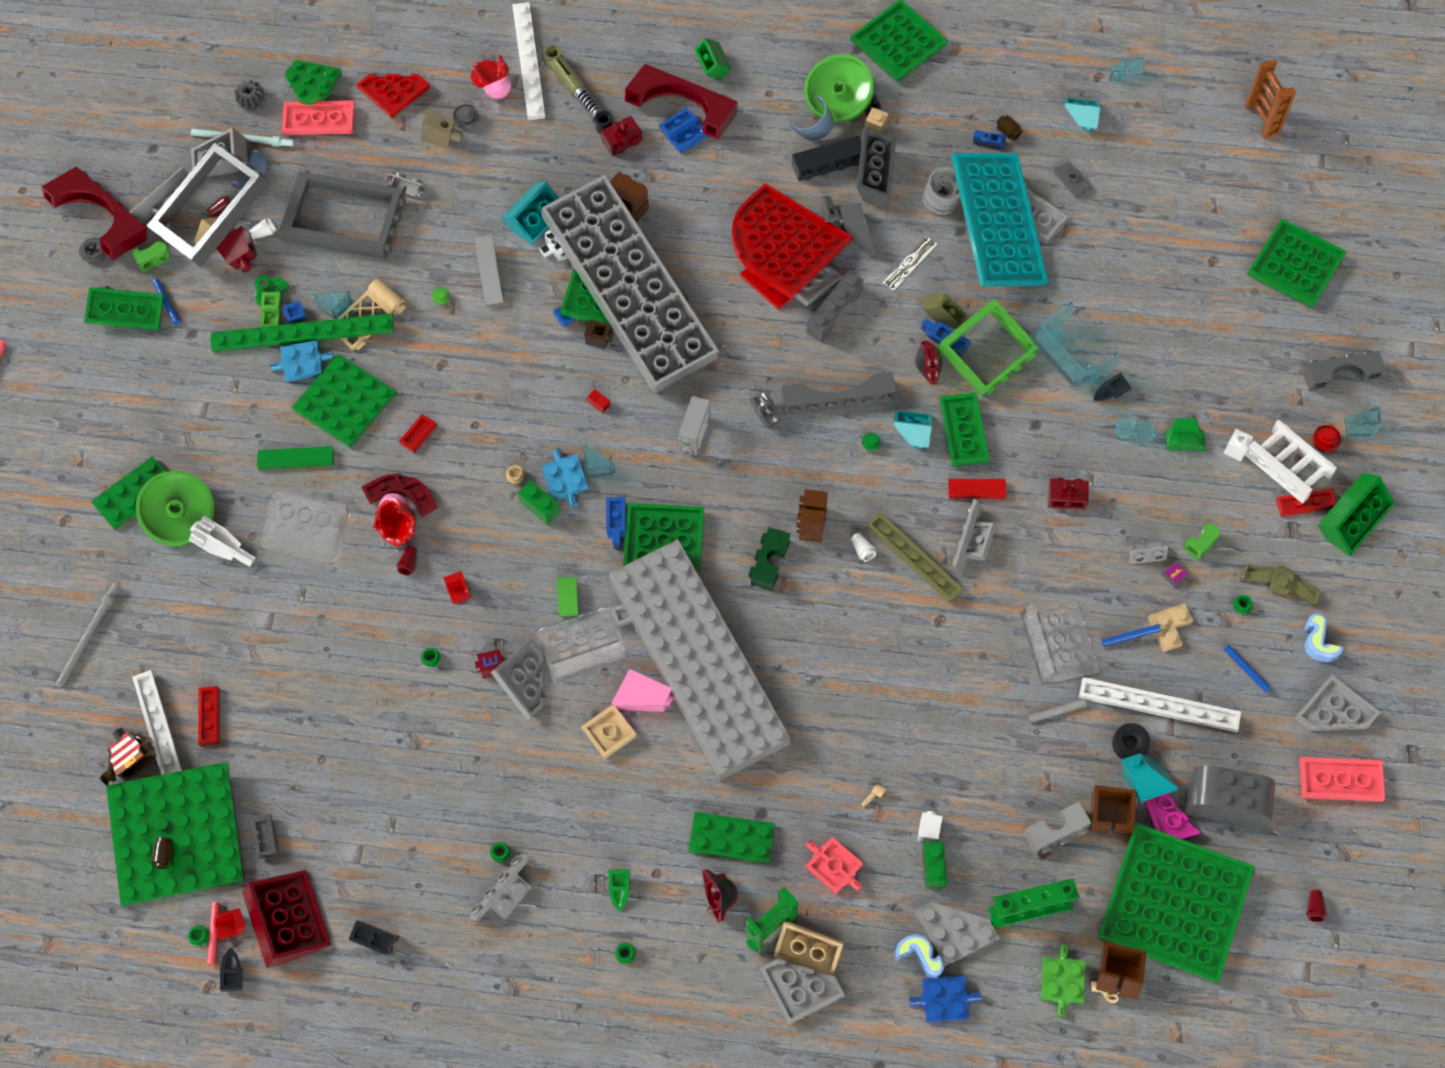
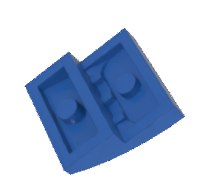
[659,108,708,154]

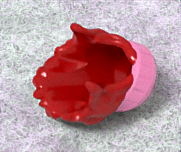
[470,55,512,99]
[372,493,416,547]

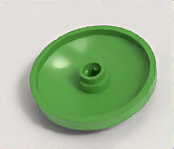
[804,54,874,123]
[136,471,215,547]

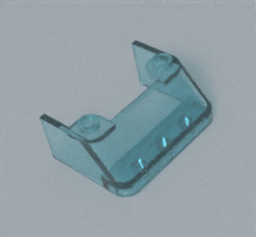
[1031,301,1119,387]

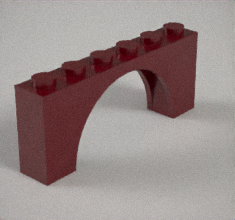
[625,64,738,140]
[42,166,147,261]

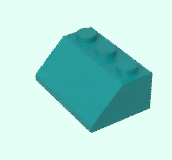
[501,182,559,245]

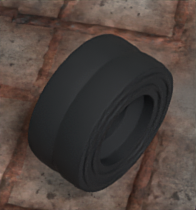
[1112,723,1150,759]

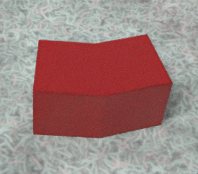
[585,389,610,413]

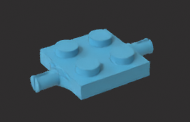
[270,340,334,382]
[542,448,589,507]

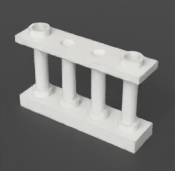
[1245,420,1337,504]

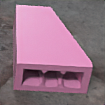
[612,669,674,712]

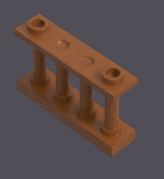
[1245,59,1296,139]

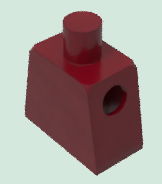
[216,226,257,273]

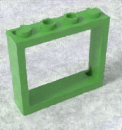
[937,298,1039,397]

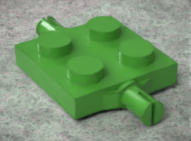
[1041,944,1085,1017]

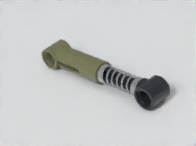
[544,45,613,134]

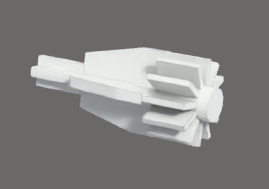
[189,516,256,567]

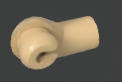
[1090,981,1119,1003]

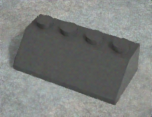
[857,126,896,208]

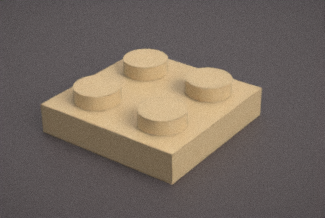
[581,705,637,760]

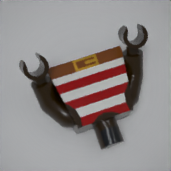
[100,728,157,786]

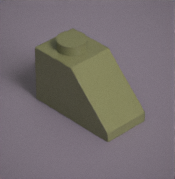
[923,293,967,329]

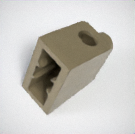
[422,109,463,147]

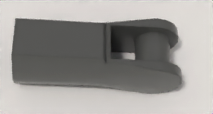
[819,196,839,223]

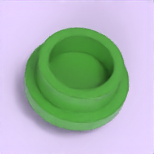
[432,287,450,305]

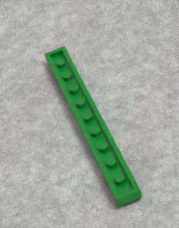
[211,313,394,352]

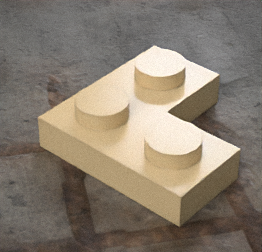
[1148,603,1193,653]

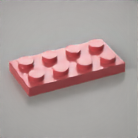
[282,101,355,135]
[1299,757,1385,802]

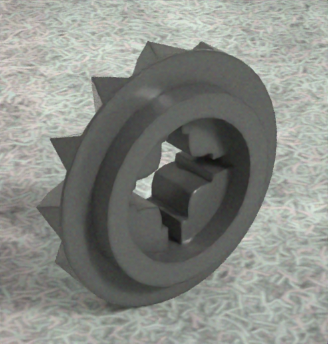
[79,237,106,264]

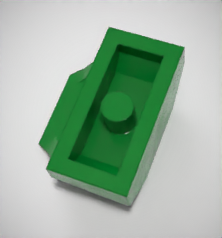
[1165,418,1206,450]

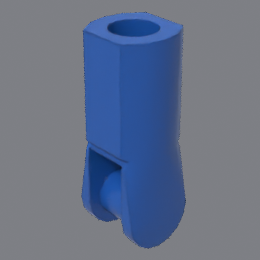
[973,130,1006,149]

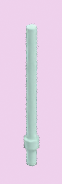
[191,129,295,147]

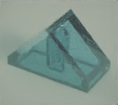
[313,291,353,319]
[1344,406,1382,436]
[583,443,615,478]

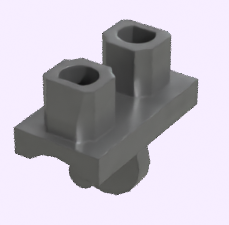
[750,391,782,428]

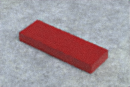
[948,479,1006,499]
[1276,489,1337,517]
[198,686,220,746]

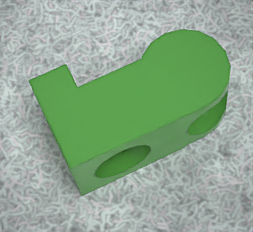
[132,241,170,273]
[1183,524,1220,561]

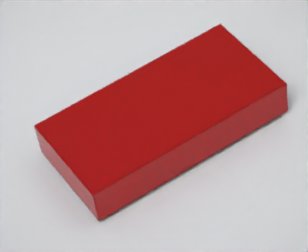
[399,414,437,454]

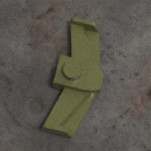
[1240,564,1321,607]

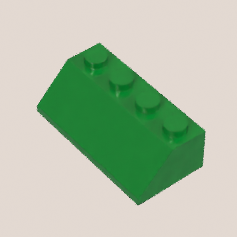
[1318,473,1395,556]

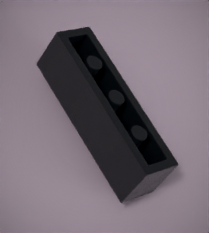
[792,136,862,181]

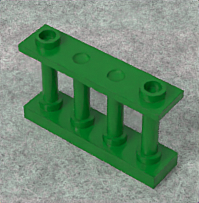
[988,878,1080,929]
[746,886,799,954]

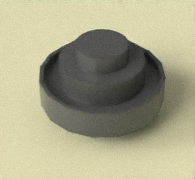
[453,104,479,129]

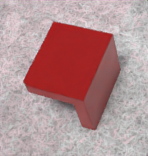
[443,571,471,604]
[213,908,246,940]

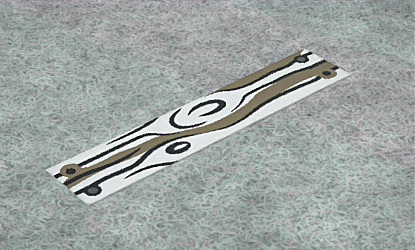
[883,236,937,290]

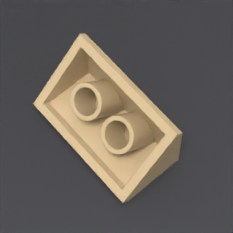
[773,921,844,976]

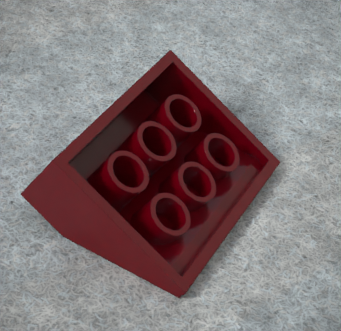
[242,870,331,968]

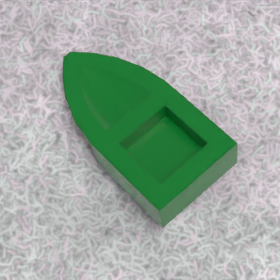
[609,869,631,911]

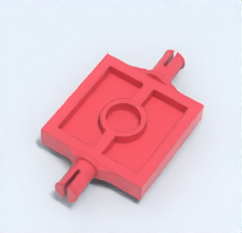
[805,837,863,895]

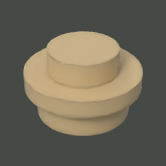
[506,465,525,484]

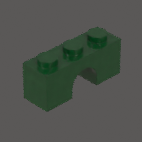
[748,527,791,591]

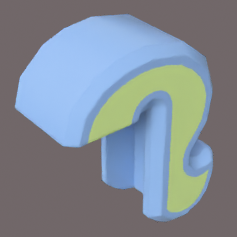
[1304,613,1344,663]
[894,934,944,978]

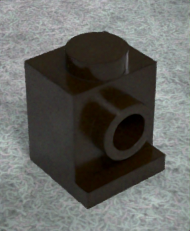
[584,320,614,347]

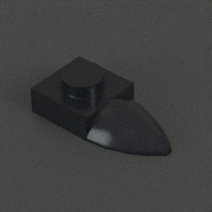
[1093,372,1132,401]
[220,948,243,992]

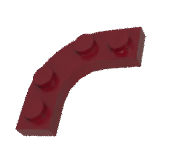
[361,474,438,517]

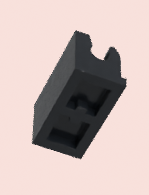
[348,920,399,955]

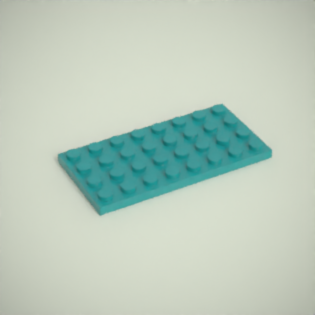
[951,153,1048,287]

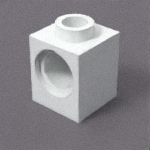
[1224,429,1253,462]
[917,811,943,843]

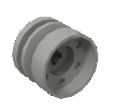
[922,167,961,215]

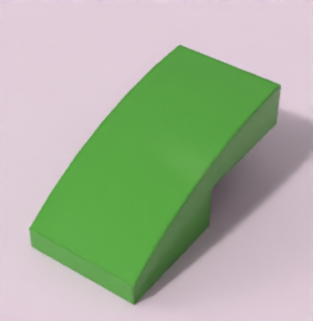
[260,292,281,327]
[557,577,579,617]

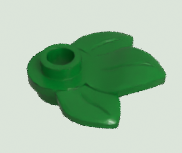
[254,275,289,306]

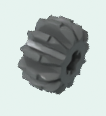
[234,80,264,110]

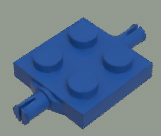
[909,976,982,1023]

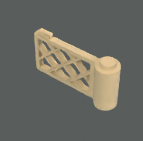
[337,278,406,352]

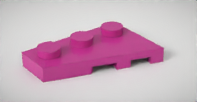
[1143,794,1201,840]

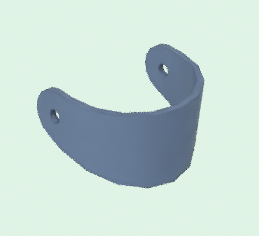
[789,95,834,140]
[231,150,267,190]

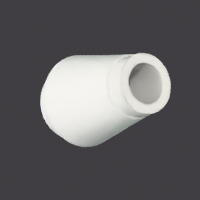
[249,217,277,240]
[851,533,876,562]

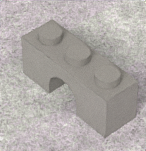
[1024,802,1091,855]

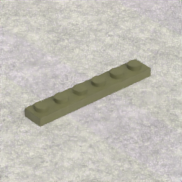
[866,512,963,604]

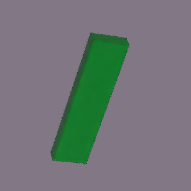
[257,446,334,470]

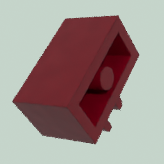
[601,116,643,156]
[1048,477,1089,510]

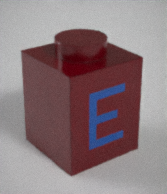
[475,649,503,679]

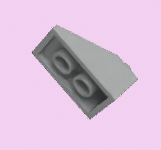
[191,128,248,177]

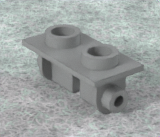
[388,172,427,198]
[1126,541,1168,564]

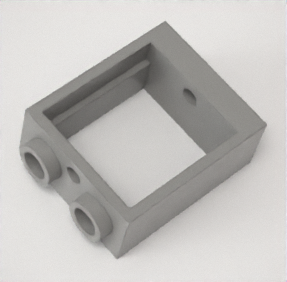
[678,396,711,456]

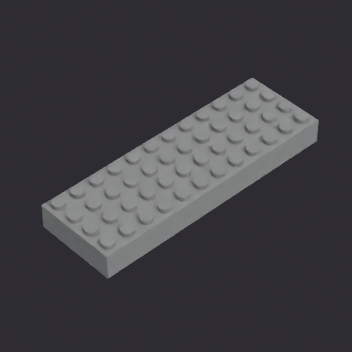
[542,175,719,394]
[609,540,791,781]

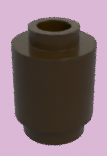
[996,115,1023,141]
[151,837,175,869]

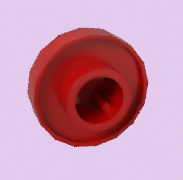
[1312,425,1341,453]

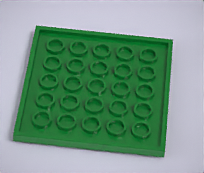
[106,762,245,906]
[1097,823,1255,984]

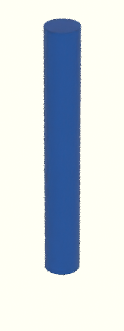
[152,279,180,325]
[1102,624,1161,647]
[1224,645,1271,693]

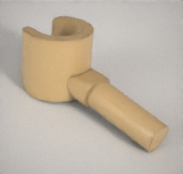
[860,785,886,808]

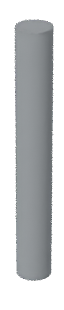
[1028,699,1087,723]

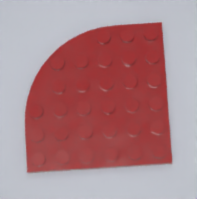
[731,183,853,299]

